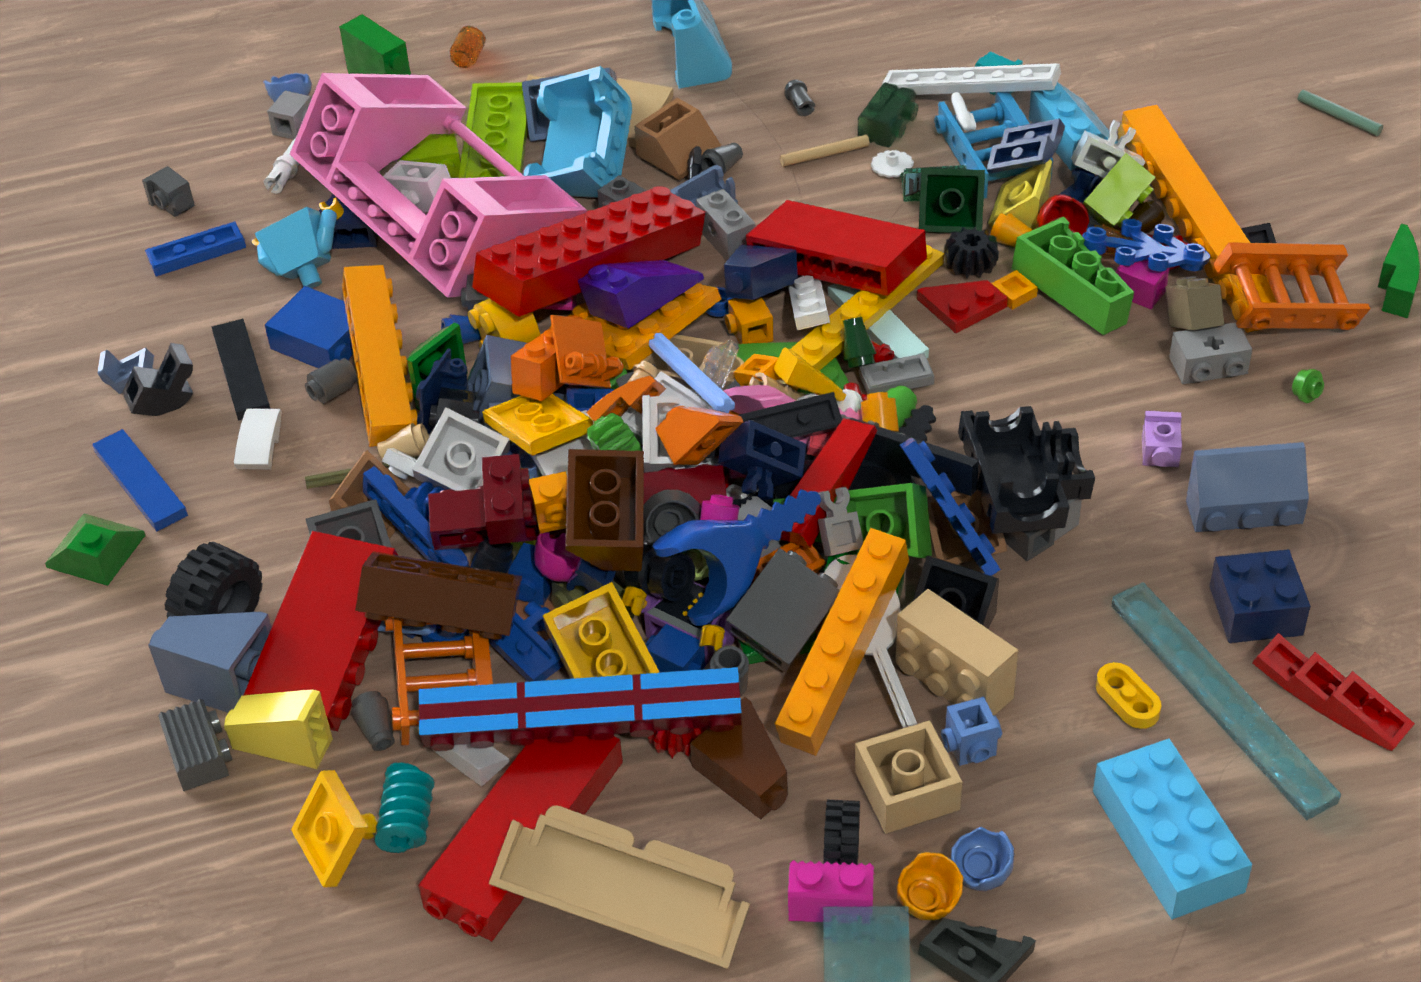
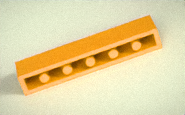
[342,265,417,447]
[775,528,909,756]

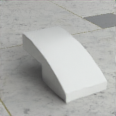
[234,409,282,470]

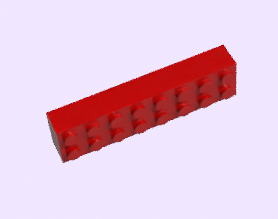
[472,186,706,317]

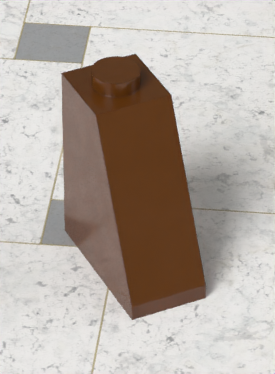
[690,697,788,820]

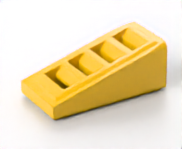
[773,347,846,401]

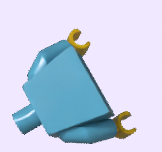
[252,198,344,288]

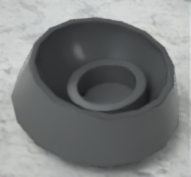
[643,490,701,546]

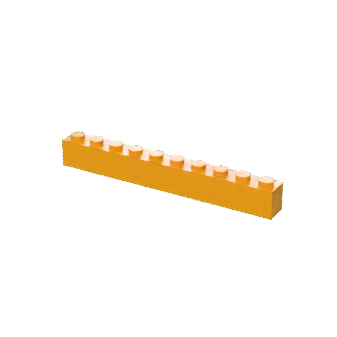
[1118,105,1276,333]

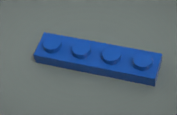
[363,466,469,567]

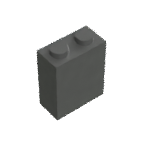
[724,548,840,673]

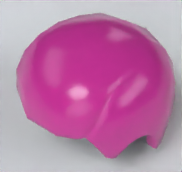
[534,532,580,582]

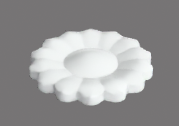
[871,150,914,178]

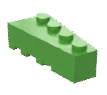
[1011,217,1134,335]
[773,483,932,559]

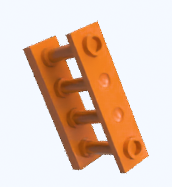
[1214,242,1370,330]
[385,616,493,745]

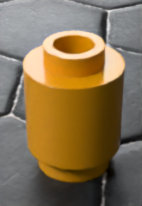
[861,392,899,433]

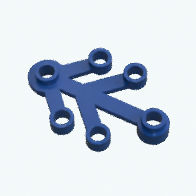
[1082,219,1210,271]

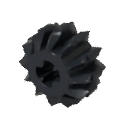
[944,226,999,279]

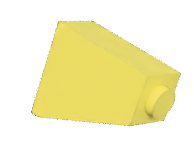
[224,690,333,769]

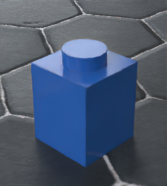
[508,543,553,606]
[646,624,706,673]

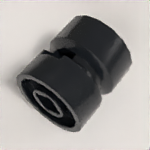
[624,544,695,602]

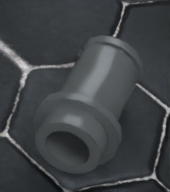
[785,79,815,116]

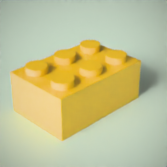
[543,582,660,679]

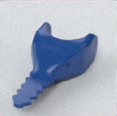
[652,489,821,626]

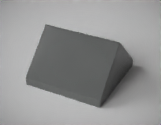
[306,499,392,548]

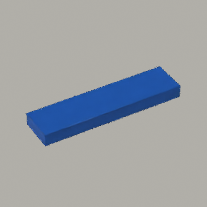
[92,429,188,532]

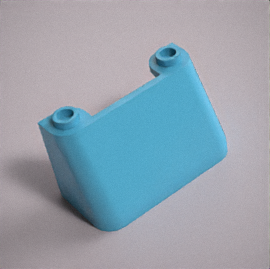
[651,0,732,89]
[523,66,632,198]

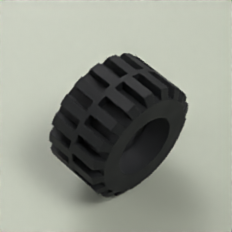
[165,542,263,618]

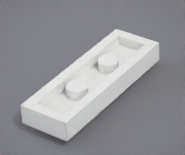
[789,276,830,330]

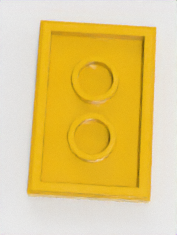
[482,394,594,456]

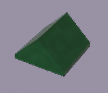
[919,168,985,233]

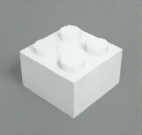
[412,407,510,491]

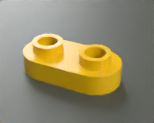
[1096,662,1161,729]

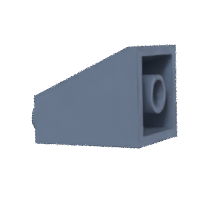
[467,335,570,425]
[148,612,272,713]

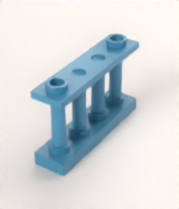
[935,92,1053,199]

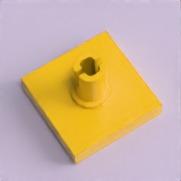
[291,770,377,888]

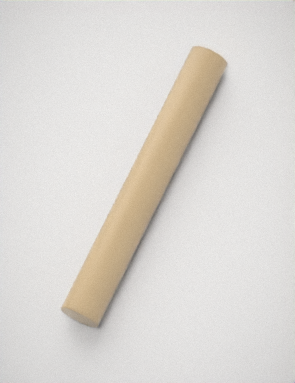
[780,135,870,167]

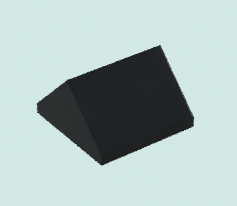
[913,555,999,629]

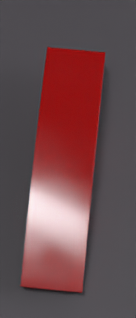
[1252,633,1415,751]

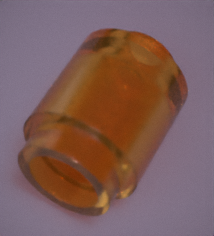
[450,26,486,68]

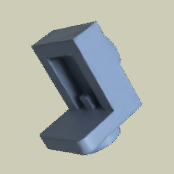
[98,348,154,394]

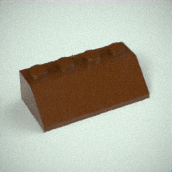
[355,551,522,639]

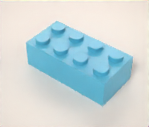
[1093,739,1252,920]

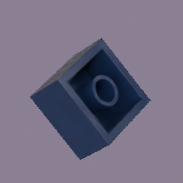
[1210,549,1311,643]

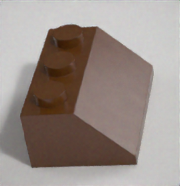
[566,449,644,571]

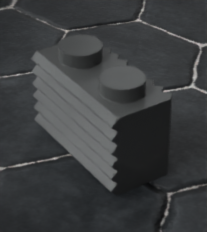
[158,699,232,792]

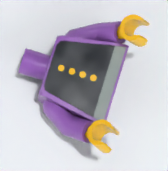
[622,582,735,665]

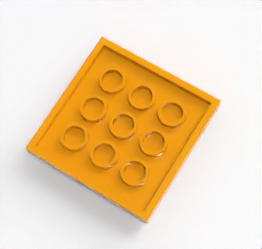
[549,283,721,370]

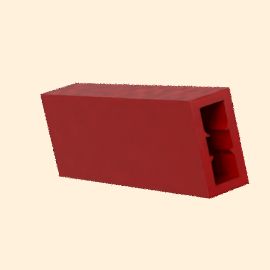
[418,736,623,942]

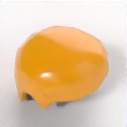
[896,852,963,921]

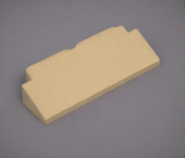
[489,805,750,969]

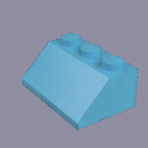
[1029,82,1118,171]

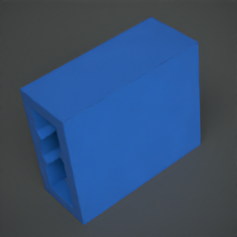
[265,286,353,368]

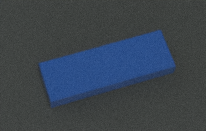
[145,222,246,276]

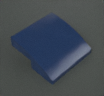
[986,118,1065,174]

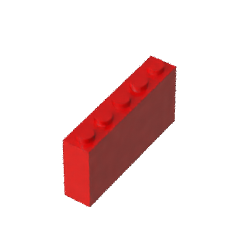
[746,200,927,296]
[244,531,398,732]

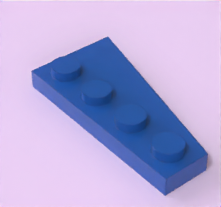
[900,437,1001,576]

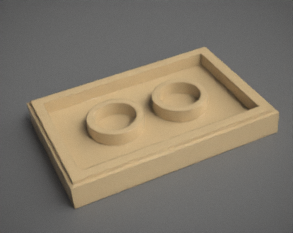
[617,78,674,148]

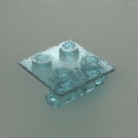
[823,907,910,982]

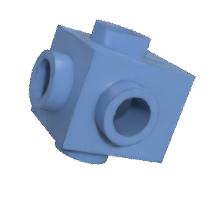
[941,697,1002,766]

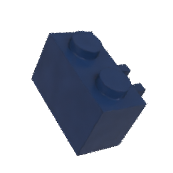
[718,420,806,501]

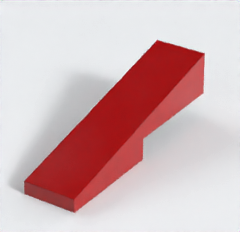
[780,418,878,548]

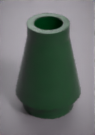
[842,317,877,368]

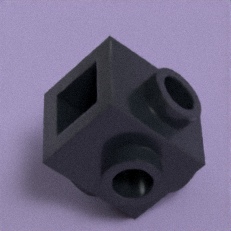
[429,387,480,426]

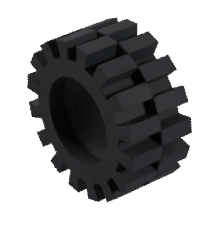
[823,799,860,865]

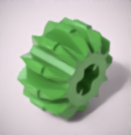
[587,413,643,451]

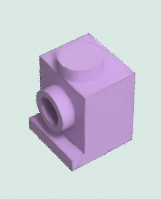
[1142,411,1182,467]

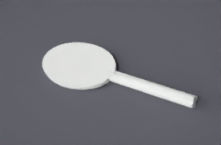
[824,555,917,728]

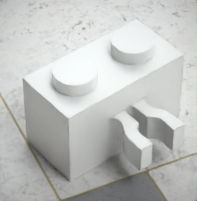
[1071,119,1146,178]
[383,160,451,212]

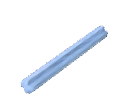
[649,333,735,413]

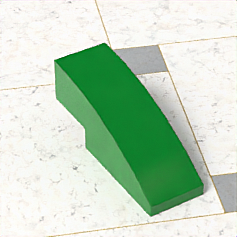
[1378,223,1420,318]

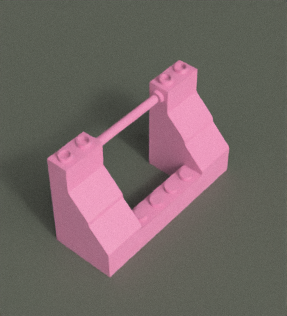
[290,73,587,298]

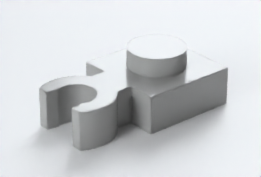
[818,487,863,556]

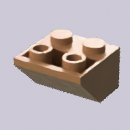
[634,98,721,180]

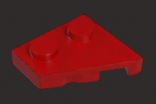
[917,280,1008,334]

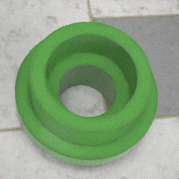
[1292,369,1324,403]

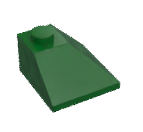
[407,322,468,410]
[45,513,146,586]

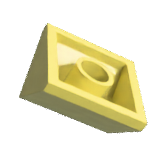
[988,159,1052,230]

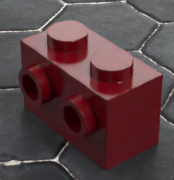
[482,454,533,545]

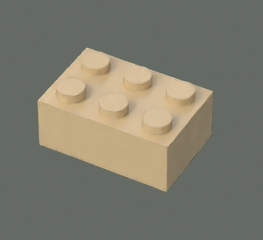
[896,589,1018,715]

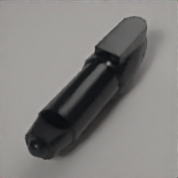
[687,146,702,180]

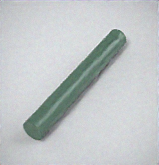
[1297,89,1383,136]

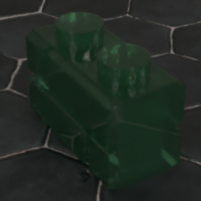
[858,82,919,148]

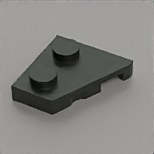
[918,918,1036,982]

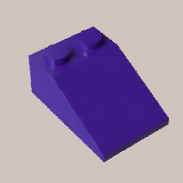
[578,260,704,329]

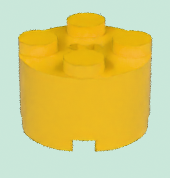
[467,298,540,348]

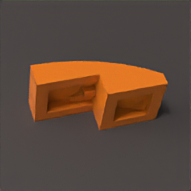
[586,375,666,422]

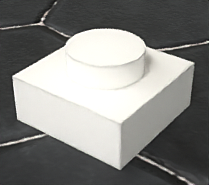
[382,448,417,480]

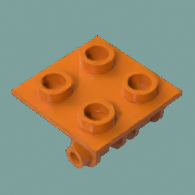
[550,315,624,389]

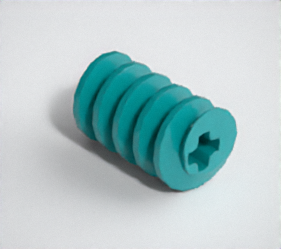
[374,762,435,853]

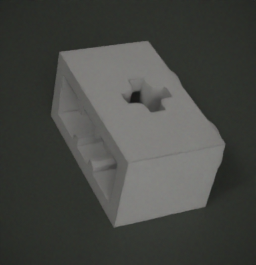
[696,189,755,261]
[1169,322,1252,384]

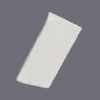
[429,744,509,787]

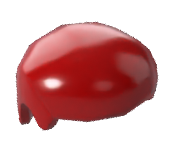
[1036,194,1089,236]

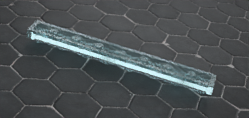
[1112,582,1341,821]

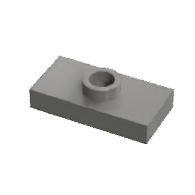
[859,353,934,394]

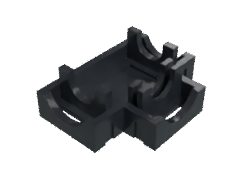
[958,406,1095,534]

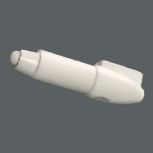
[952,92,976,131]

